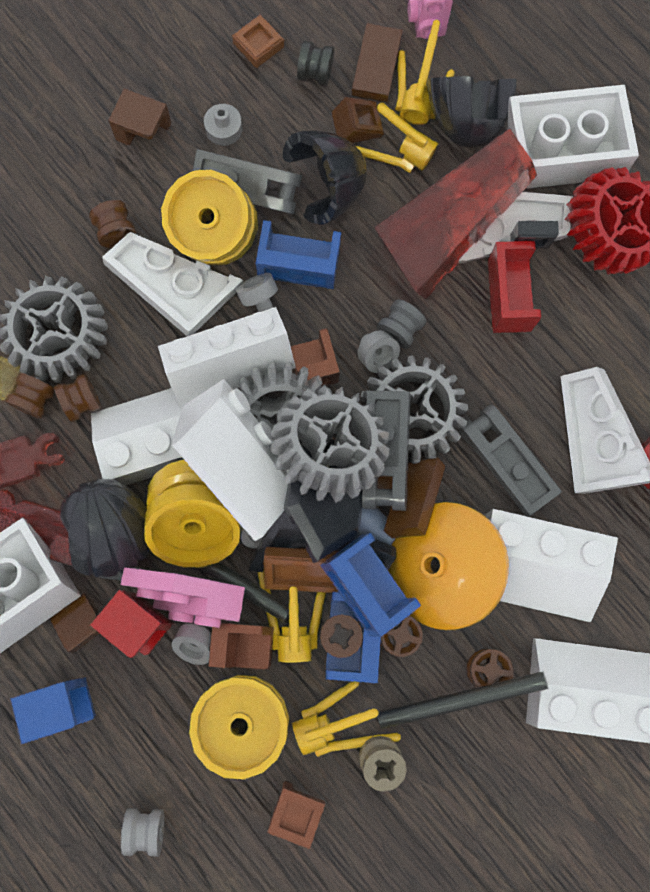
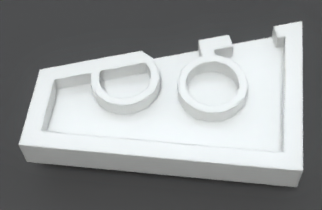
[449,186,573,266]
[102,232,243,336]
[561,367,650,494]

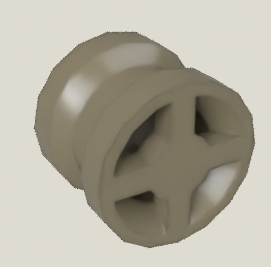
[358,736,407,792]

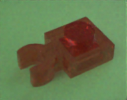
[0,433,65,488]

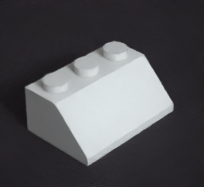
[507,85,639,190]
[158,307,296,407]
[172,379,289,541]
[91,388,183,485]
[484,509,618,622]
[0,517,81,653]
[526,638,650,743]

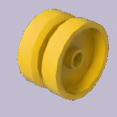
[161,170,258,265]
[144,459,240,567]
[189,675,289,779]

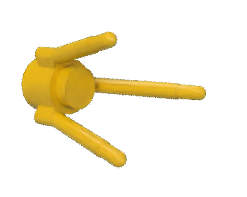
[395,19,455,125]
[355,103,439,173]
[257,570,326,663]
[292,681,401,757]

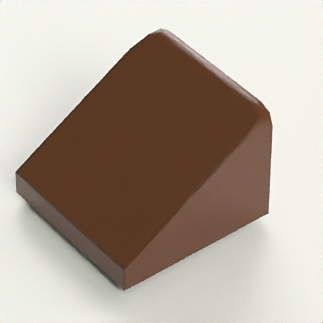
[332,97,384,143]
[50,593,100,653]

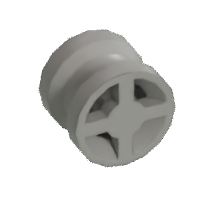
[121,808,164,857]

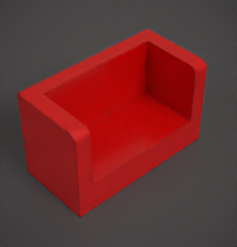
[488,241,541,333]
[90,589,174,658]

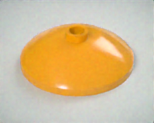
[388,502,509,630]

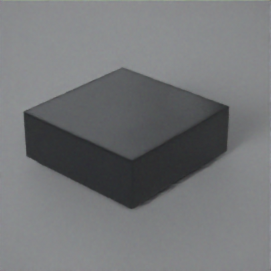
[510,221,559,248]

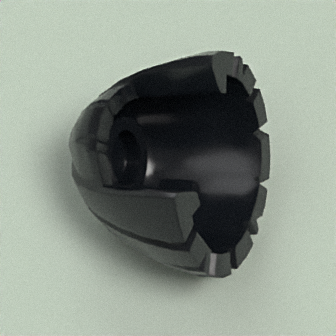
[427,76,517,147]
[282,130,367,225]
[60,479,151,577]

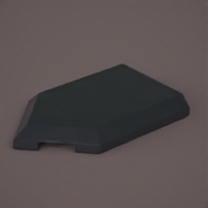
[284,438,363,563]

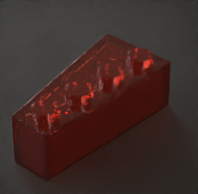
[374,129,537,299]

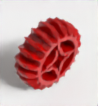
[564,167,650,275]

